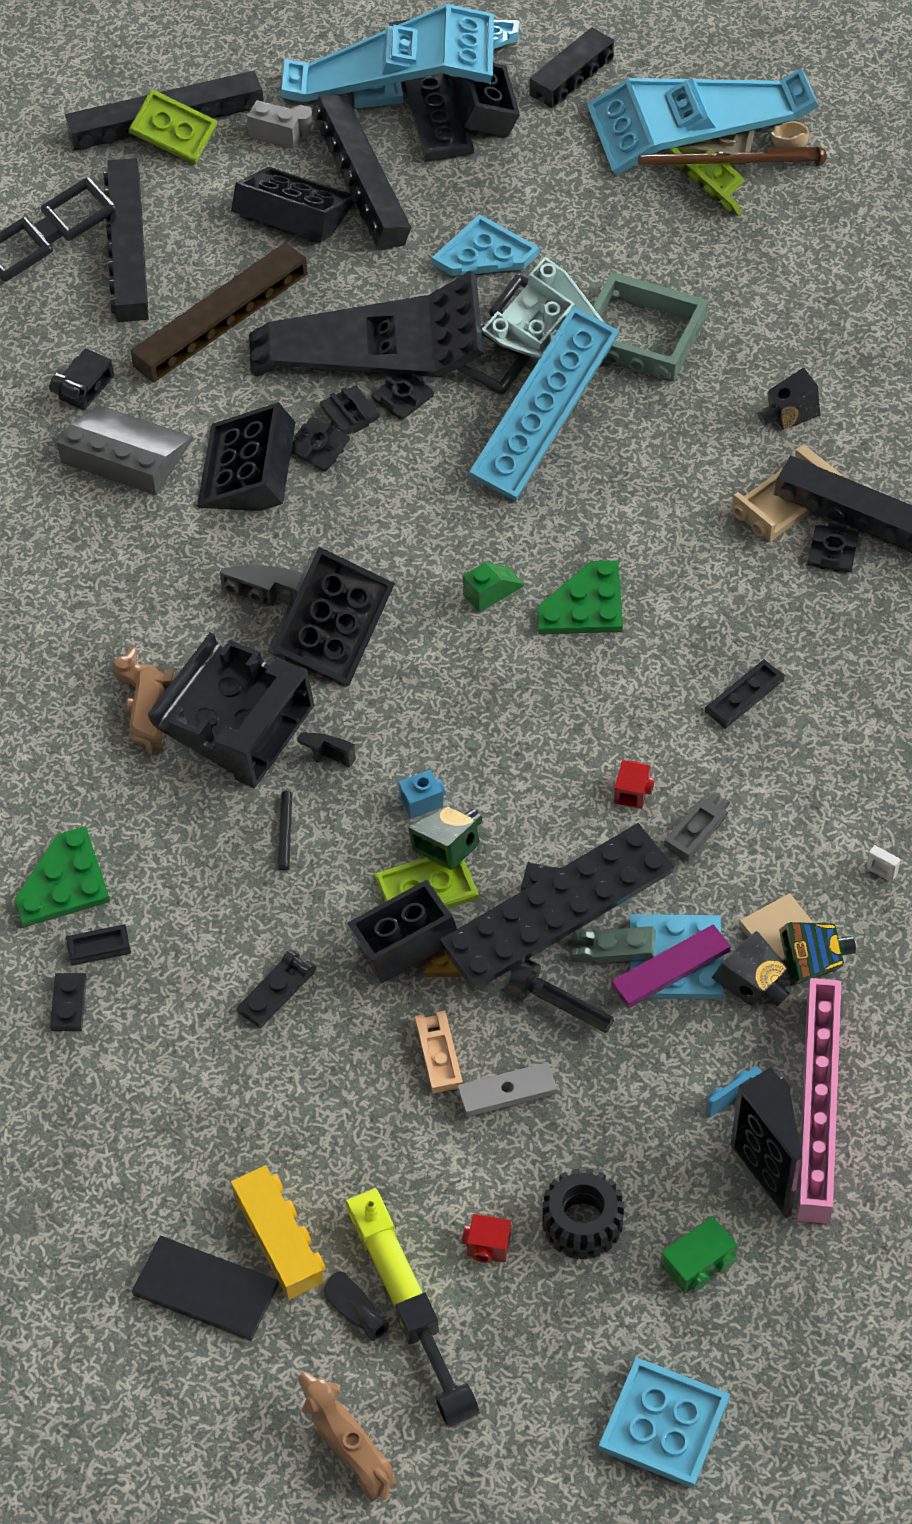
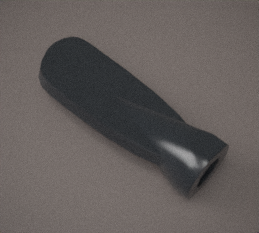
[324,1271,389,1341]

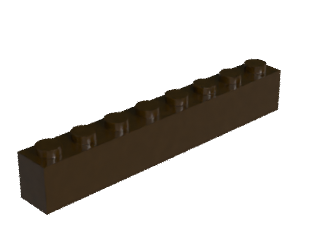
[130,242,308,383]

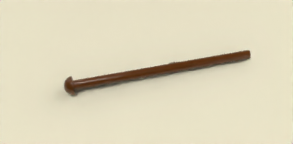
[638,146,827,166]

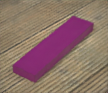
[611,924,731,1009]

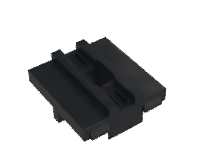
[372,374,434,420]
[320,385,380,434]
[291,416,350,472]
[807,523,859,572]

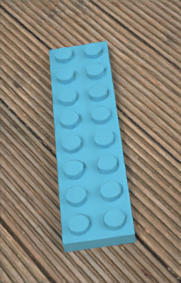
[469,306,619,502]

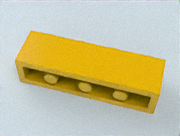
[231,1165,326,1300]

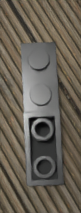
[220,565,303,606]

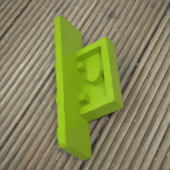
[669,147,745,216]

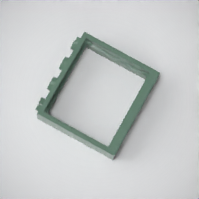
[593,272,709,381]

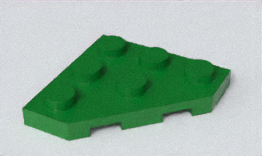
[537,560,623,634]
[15,826,110,928]

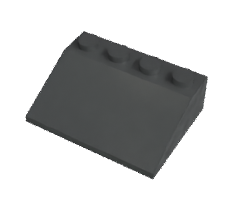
[57,405,193,495]

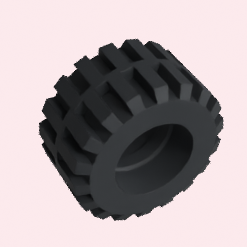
[542,1168,624,1259]

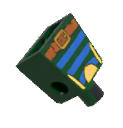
[779,922,856,986]

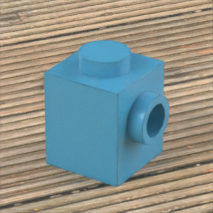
[398,770,446,819]

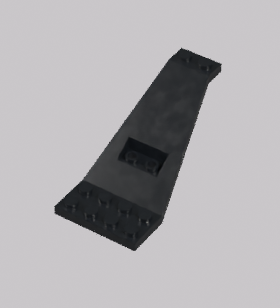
[249,271,484,377]

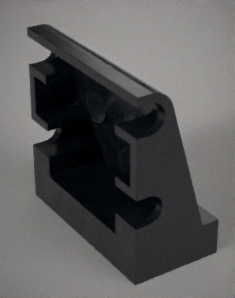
[148,632,315,789]

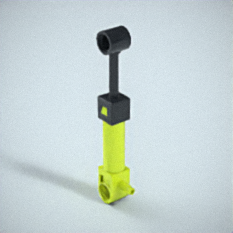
[345,1188,480,1428]

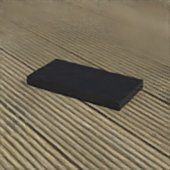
[132,1235,279,1341]

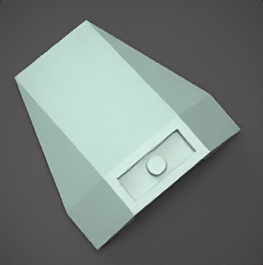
[482,257,605,359]

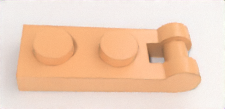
[414,1010,463,1094]

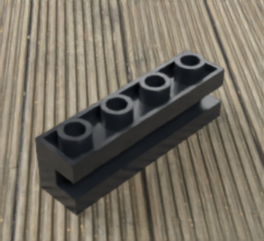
[529,27,614,108]

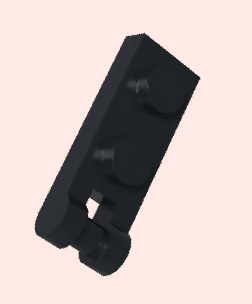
[237,949,316,1029]

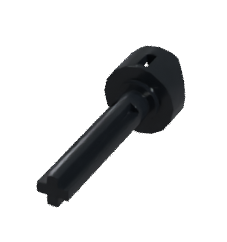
[501,959,614,1033]

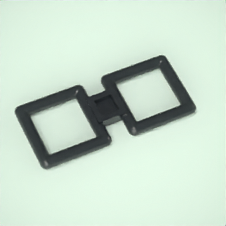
[0,177,117,282]
[456,274,531,394]

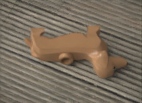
[113,647,174,754]
[299,1371,397,1503]

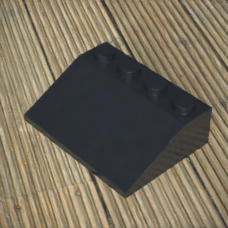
[231,167,355,243]
[197,402,296,511]
[267,547,395,686]
[730,1067,802,1218]

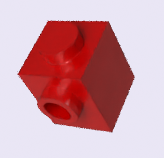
[614,760,655,809]
[462,1214,511,1263]

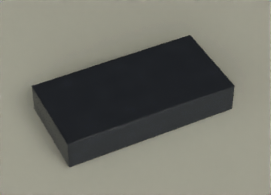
[66,924,131,966]

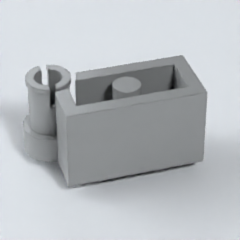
[247,100,312,149]

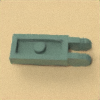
[570,926,656,963]

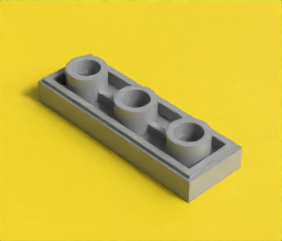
[458,1062,557,1117]

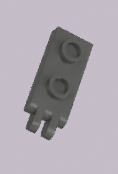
[664,792,730,861]

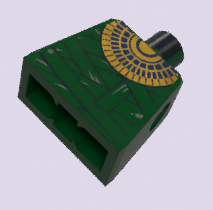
[408,807,482,870]

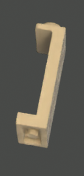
[732,444,842,542]

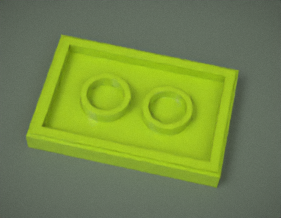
[129,89,218,164]
[374,857,479,909]

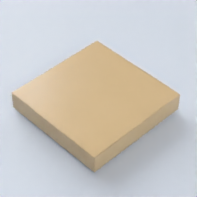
[740,893,814,964]

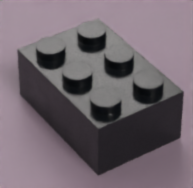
[451,63,520,137]
[347,880,457,984]

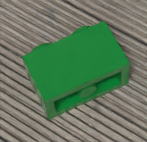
[660,1216,737,1294]

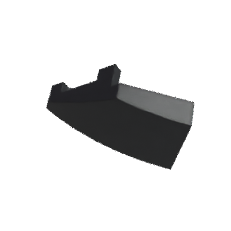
[297,732,356,768]

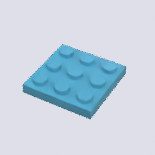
[629,914,723,999]
[598,1357,730,1489]

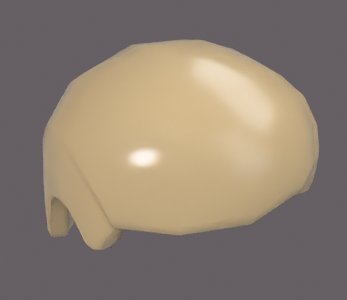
[770,121,809,148]

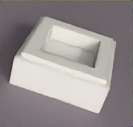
[866,845,901,881]

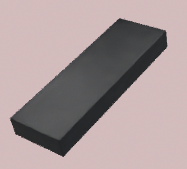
[705,659,785,729]

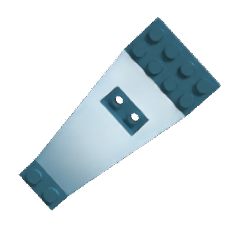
[280,4,494,102]
[587,68,819,176]

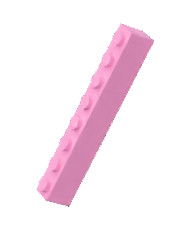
[797,978,841,1224]

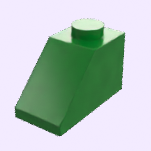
[463,562,524,613]

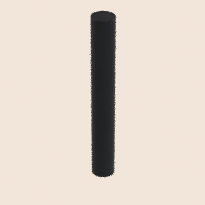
[278,791,293,870]

